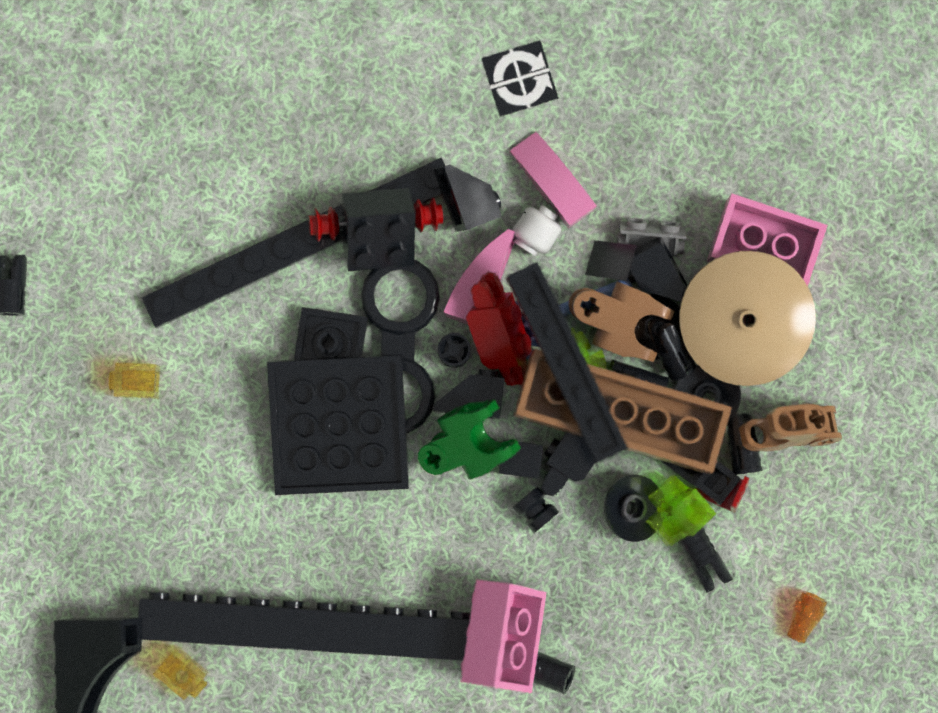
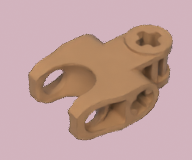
[568,281,675,362]
[739,404,842,452]

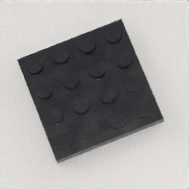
[267,354,409,495]

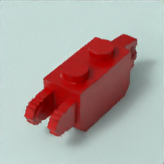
[466,271,532,386]

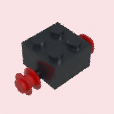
[308,188,443,272]

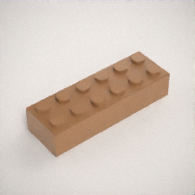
[513,349,732,474]

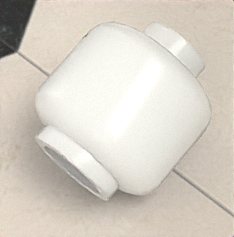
[512,205,562,256]

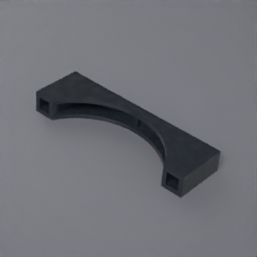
[53,617,142,713]

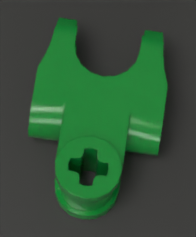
[418,400,521,480]

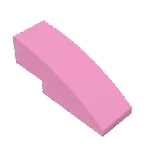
[509,132,597,229]
[443,229,516,324]

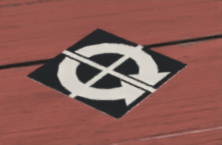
[481,40,559,117]

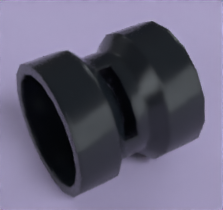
[438,333,471,368]
[512,486,559,533]

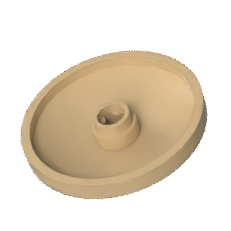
[679,250,816,386]

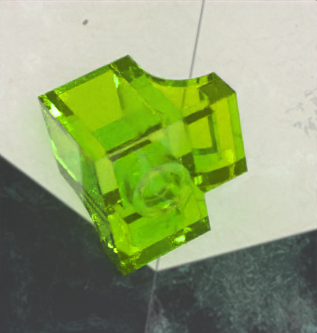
[646,475,716,547]

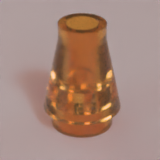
[787,591,828,643]

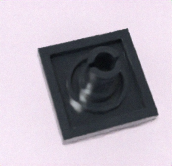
[294,307,368,360]

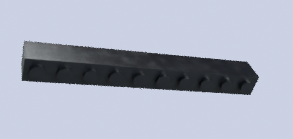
[138,591,471,661]

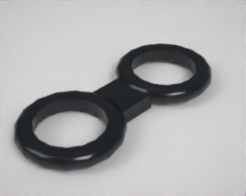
[361,259,440,434]

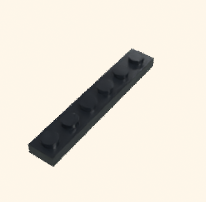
[505,261,628,464]

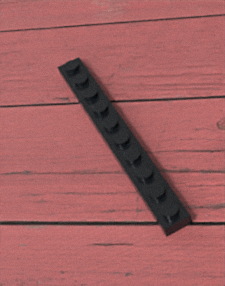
[142,157,446,328]

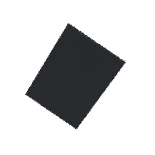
[585,240,637,281]

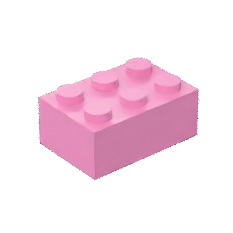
[707,193,828,286]
[460,580,547,693]

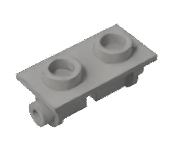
[617,218,687,257]

